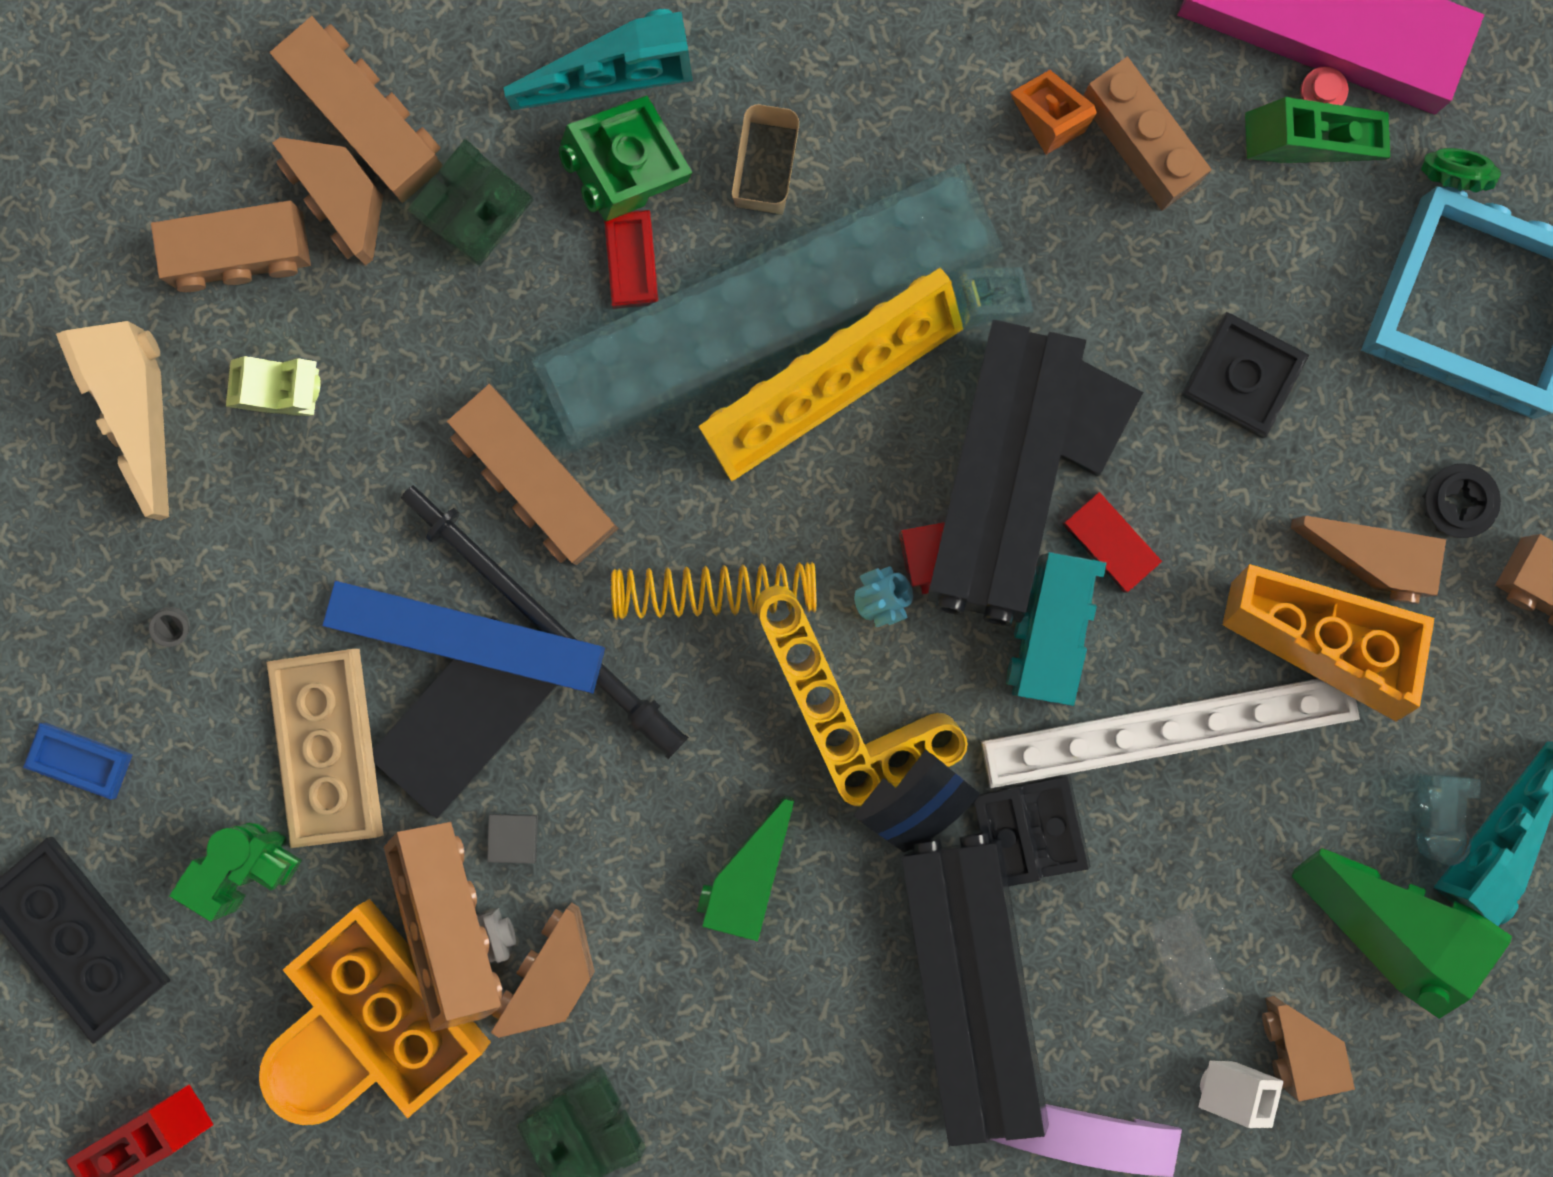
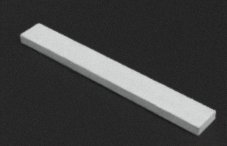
[980,678,1360,788]

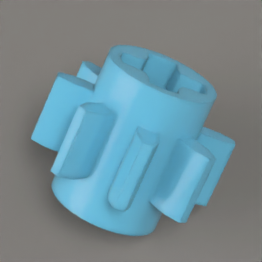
[854,566,913,627]

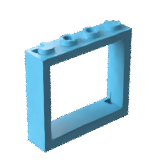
[1361,186,1553,419]

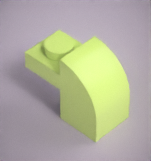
[226,356,320,416]

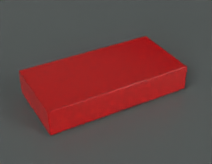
[604,210,659,309]
[1063,492,1162,593]

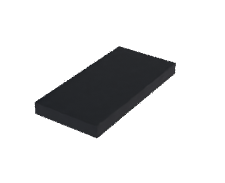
[373,616,558,819]
[0,837,171,1044]

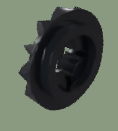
[1422,463,1501,538]

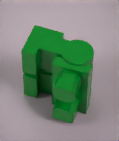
[169,823,302,922]

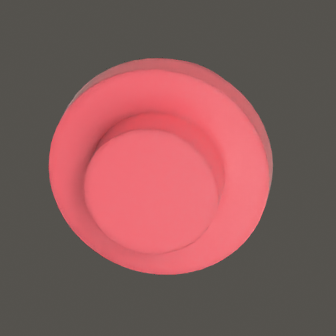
[1300,66,1349,105]

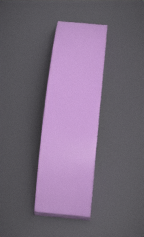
[990,1104,1182,1177]

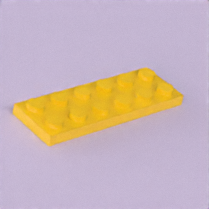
[698,267,964,482]

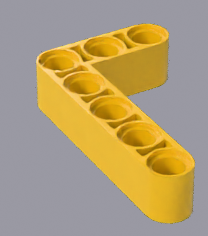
[755,585,968,806]

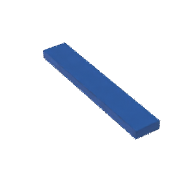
[322,581,605,694]

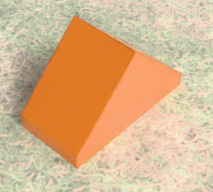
[1010,70,1097,155]

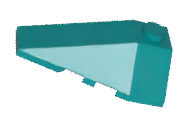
[503,9,693,110]
[1433,741,1553,926]

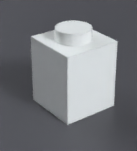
[1198,1060,1284,1128]

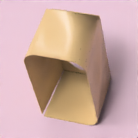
[732,104,799,215]

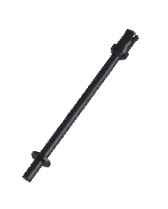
[401,485,689,759]

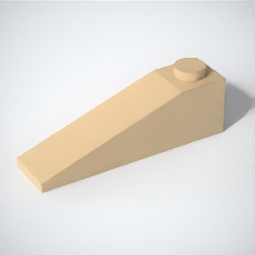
[56,321,169,521]

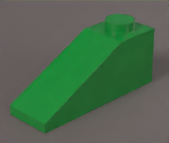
[1245,97,1390,163]
[696,796,794,941]

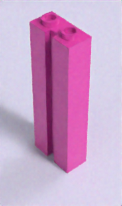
[1177,0,1485,115]

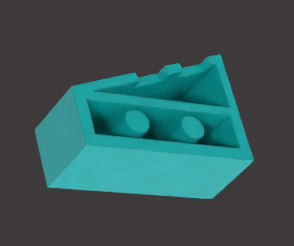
[1006,552,1107,706]

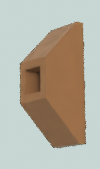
[273,137,383,266]
[491,902,595,1038]

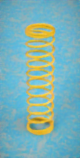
[611,562,816,620]

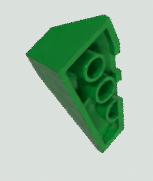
[1292,848,1512,1019]

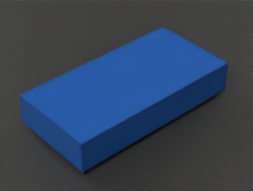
[23,723,133,800]

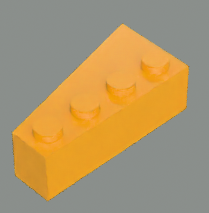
[1222,564,1434,722]

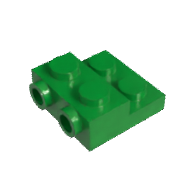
[559,95,693,222]

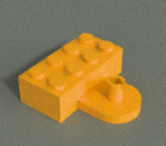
[259,899,491,1125]

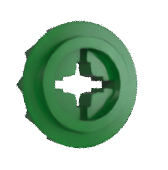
[1421,148,1501,193]

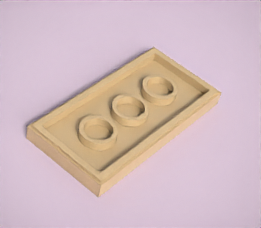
[267,649,384,848]

